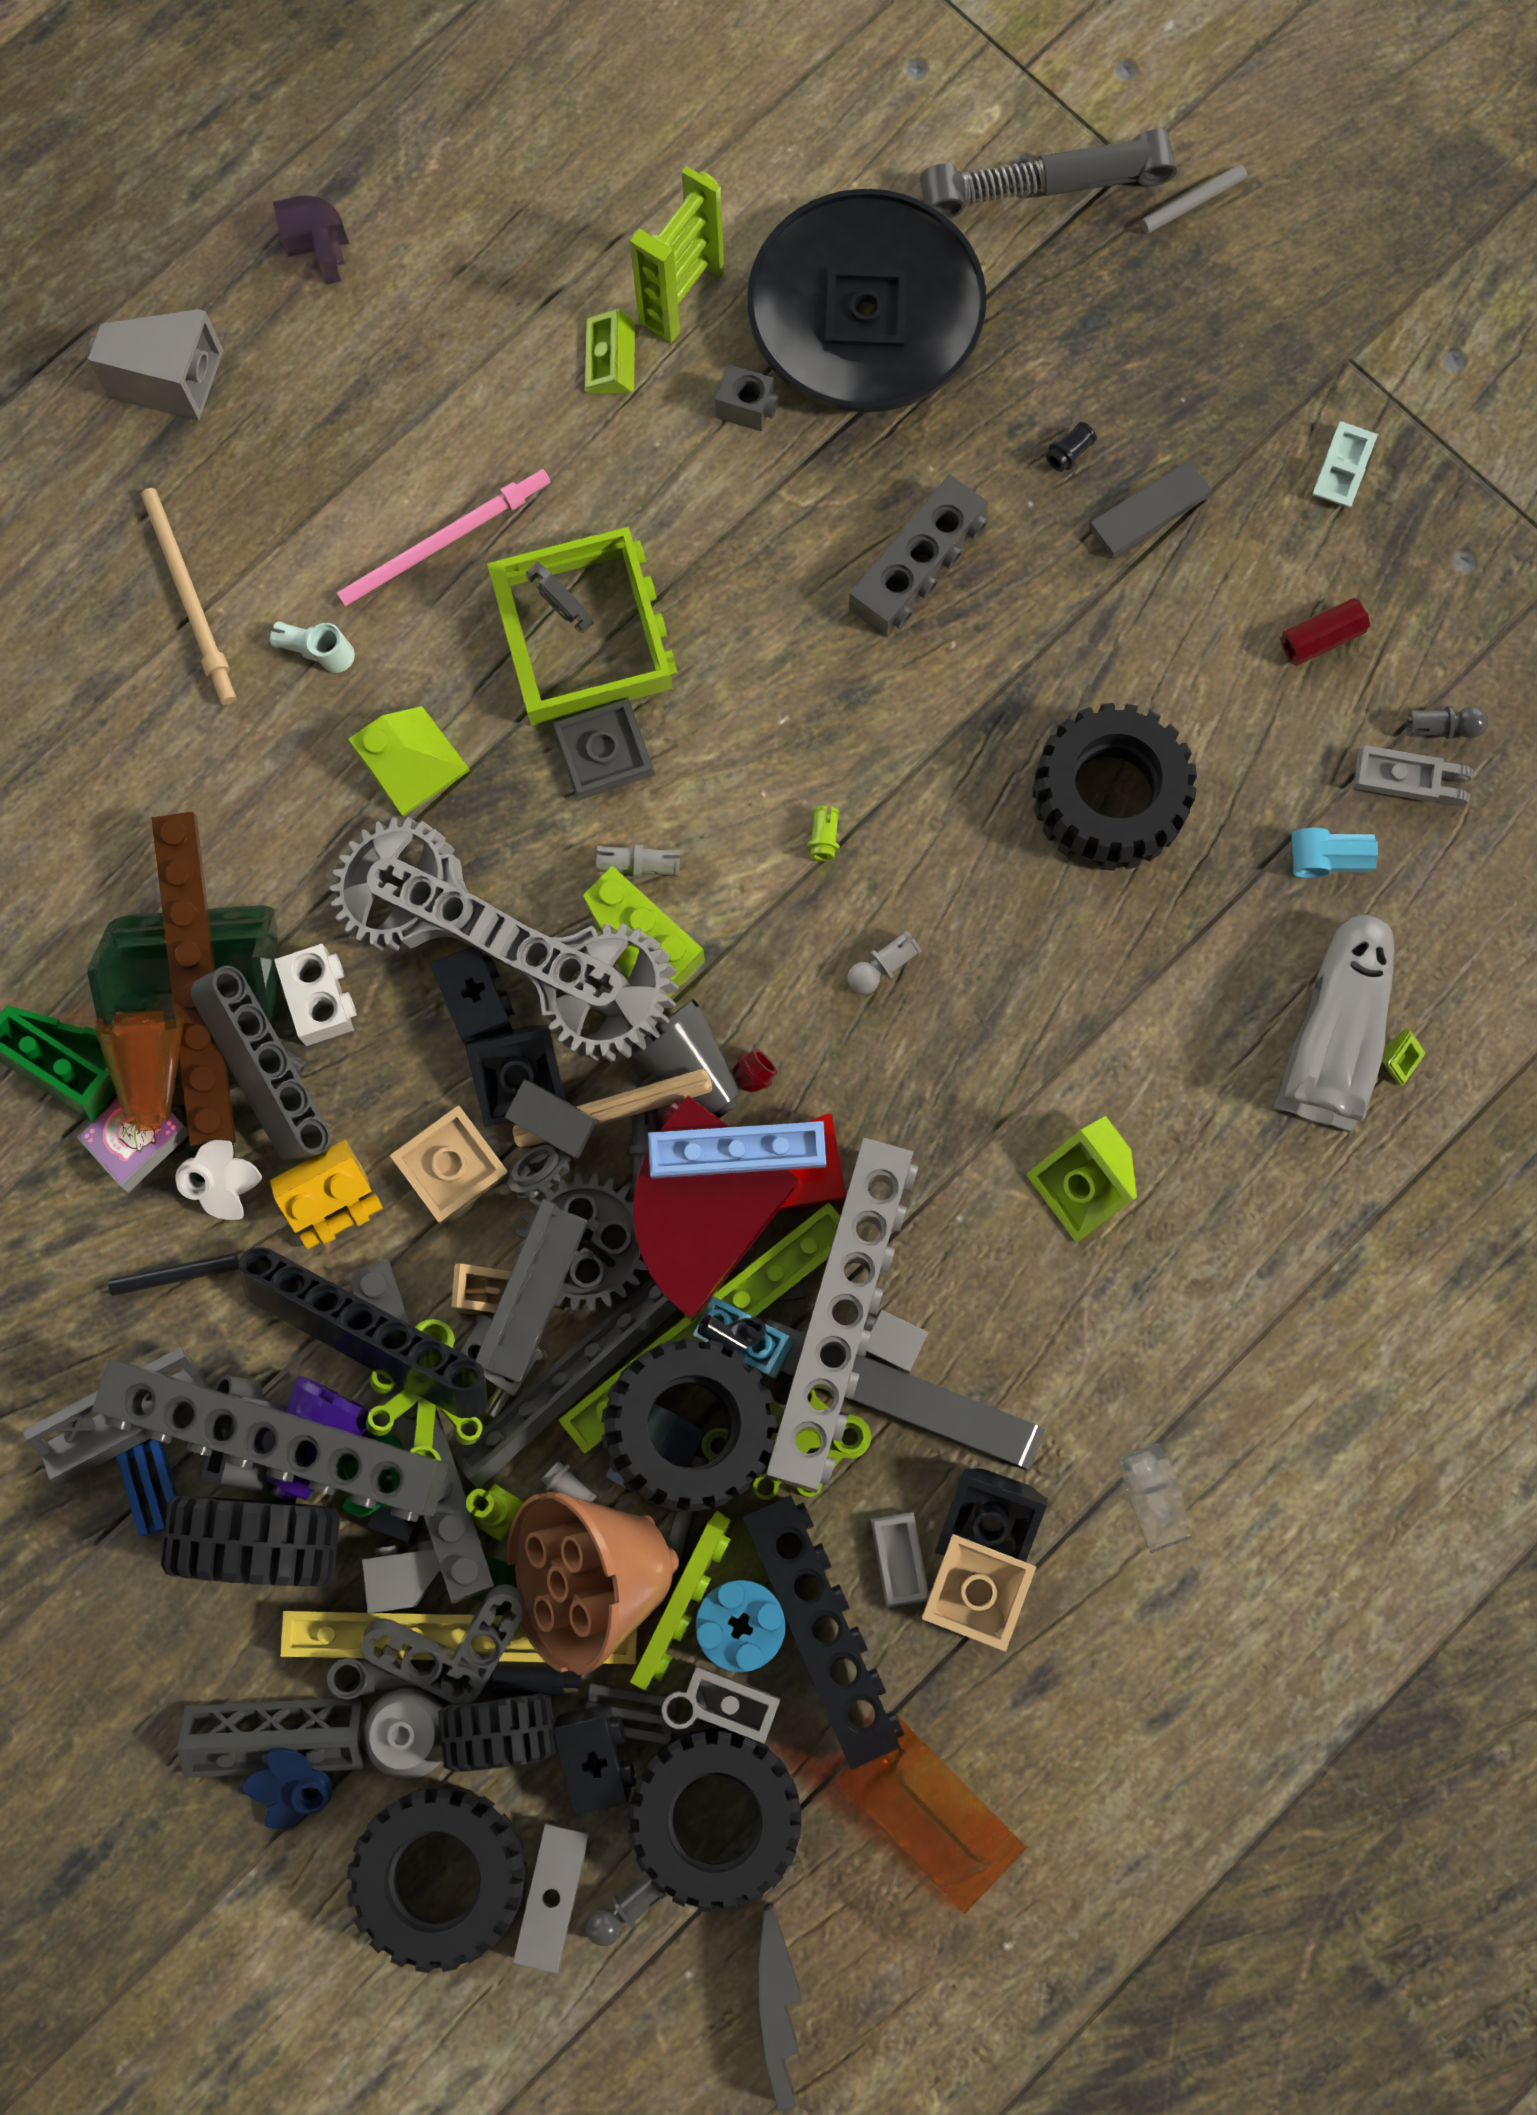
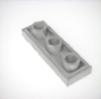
[513,1823,590,1973]

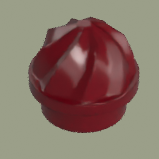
[733,1049,777,1092]

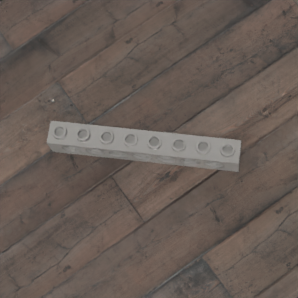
[766,1137,918,1493]

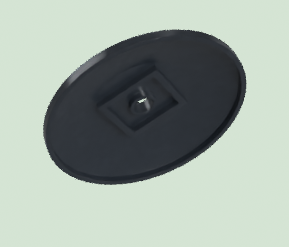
[747,189,987,412]

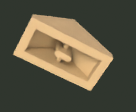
[451,1264,512,1316]

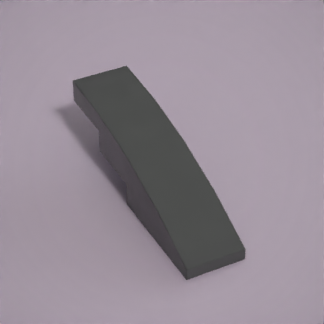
[759,1903,802,2112]

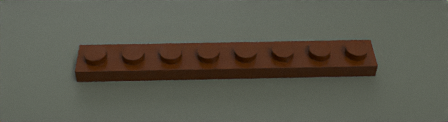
[151,811,236,1149]

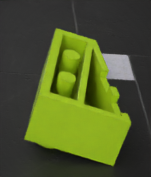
[583,866,705,998]

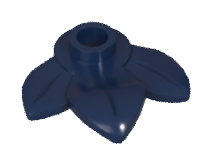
[241,1748,333,1829]

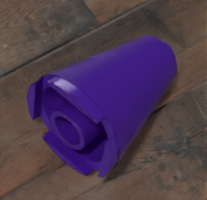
[267,1375,375,1504]

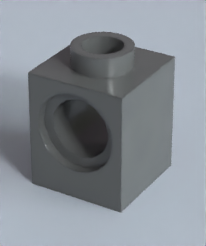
[715,364,779,431]

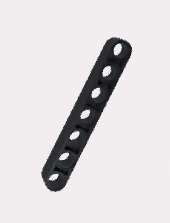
[238,1247,487,1418]

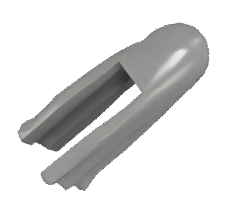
[1273,915,1395,1133]

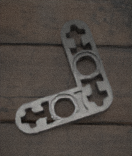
[361,1585,525,1704]

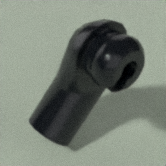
[697,1315,766,1352]

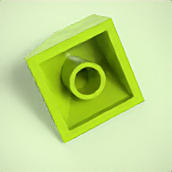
[348,706,470,818]
[1026,1116,1137,1243]

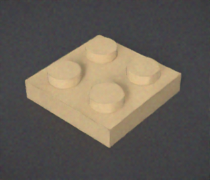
[390,1105,509,1225]

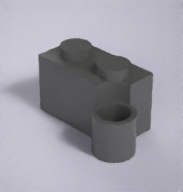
[201,1375,288,1493]

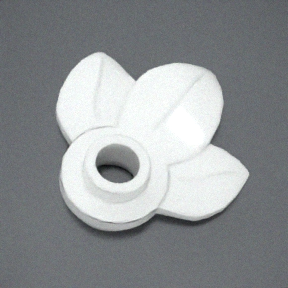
[175,1140,262,1220]

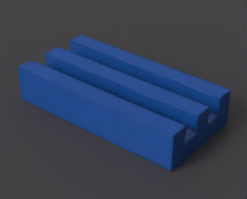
[116,1440,178,1537]

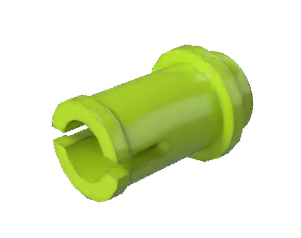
[807,806,840,862]

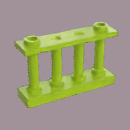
[629,165,725,343]

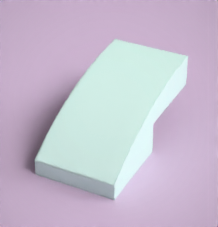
[1312,421,1378,508]

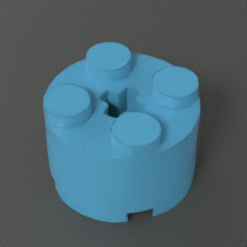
[696,1580,785,1672]

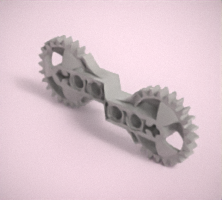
[330,817,679,1062]

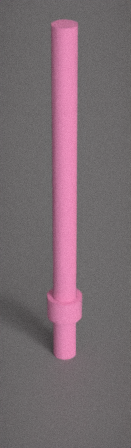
[337,469,551,606]

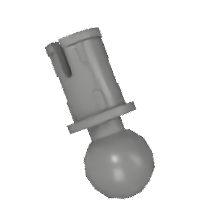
[847,930,922,995]

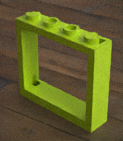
[487,526,678,726]

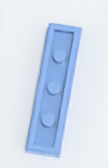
[648,1121,826,1178]

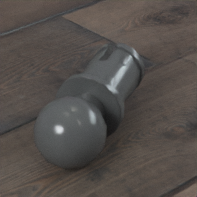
[1406,706,1488,739]
[586,1874,667,1946]

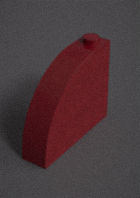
[633,1095,799,1322]

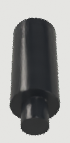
[492,1661,582,1696]

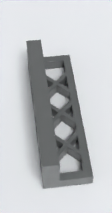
[475,1199,588,1384]
[23,1347,208,1488]
[177,1698,365,1778]

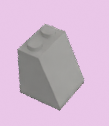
[87,309,224,421]

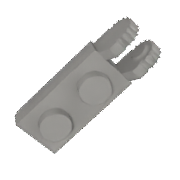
[1353,745,1473,806]

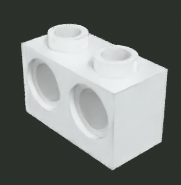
[274,944,357,1046]

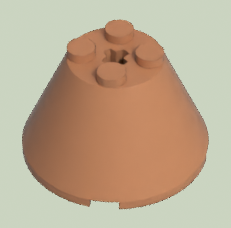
[507,1492,679,1675]

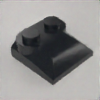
[465,1025,566,1127]
[935,1468,1048,1562]

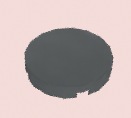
[526,562,594,633]

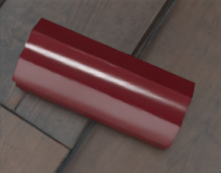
[1280,598,1371,666]

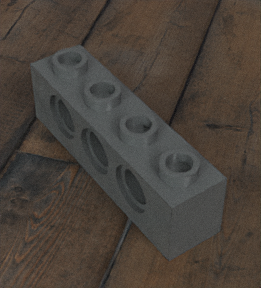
[849,474,988,637]

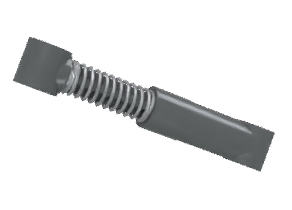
[920,129,1177,219]

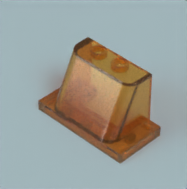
[836,1716,1027,1914]

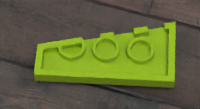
[630,1506,735,1691]

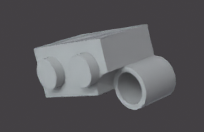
[662,1665,780,1743]

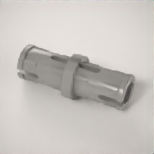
[596,844,680,878]

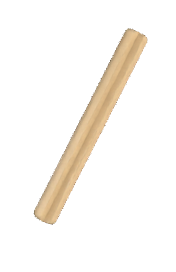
[512,1069,712,1148]

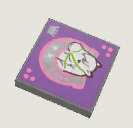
[77,1079,189,1193]

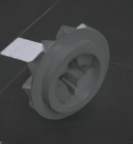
[507,1144,572,1199]

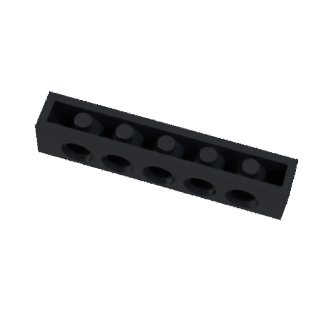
[743,1495,905,1770]

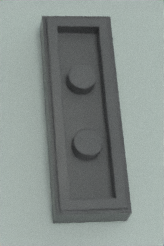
[1089,460,1212,559]

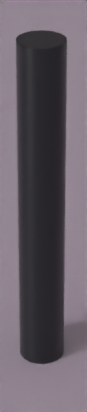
[108,1253,239,1296]

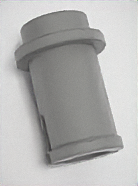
[540,1461,597,1502]

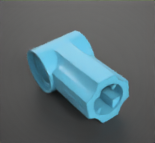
[1292,828,1378,878]

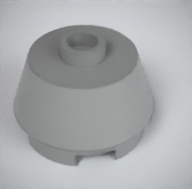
[363,1687,445,1779]

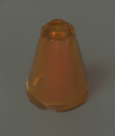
[94,1011,184,1131]

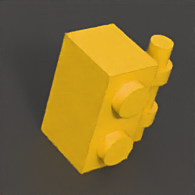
[270,1139,383,1250]

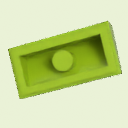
[585,309,635,394]

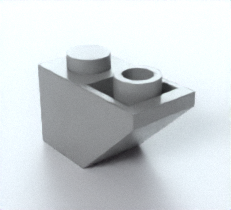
[362,1541,442,1613]

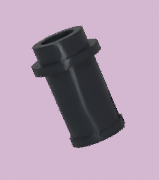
[1046,422,1097,472]

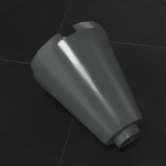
[631,999,739,1118]

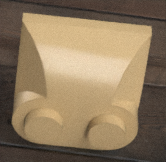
[921,1534,1036,1652]

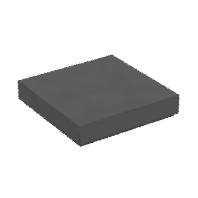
[551,697,655,801]

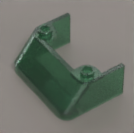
[87,905,279,1032]

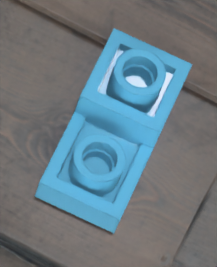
[693,1296,795,1379]

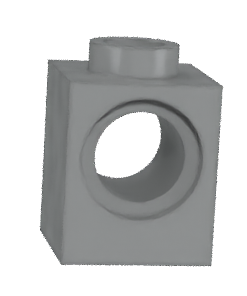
[864,1310,929,1374]

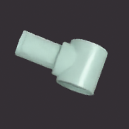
[270,621,355,673]

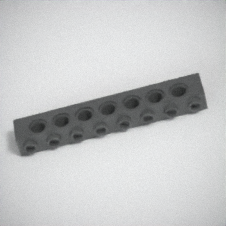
[92,1359,450,1522]

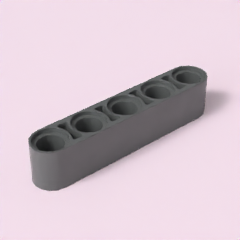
[191,966,330,1163]

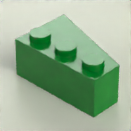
[0,1005,144,1123]

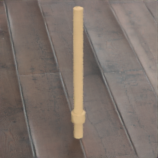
[141,488,237,705]

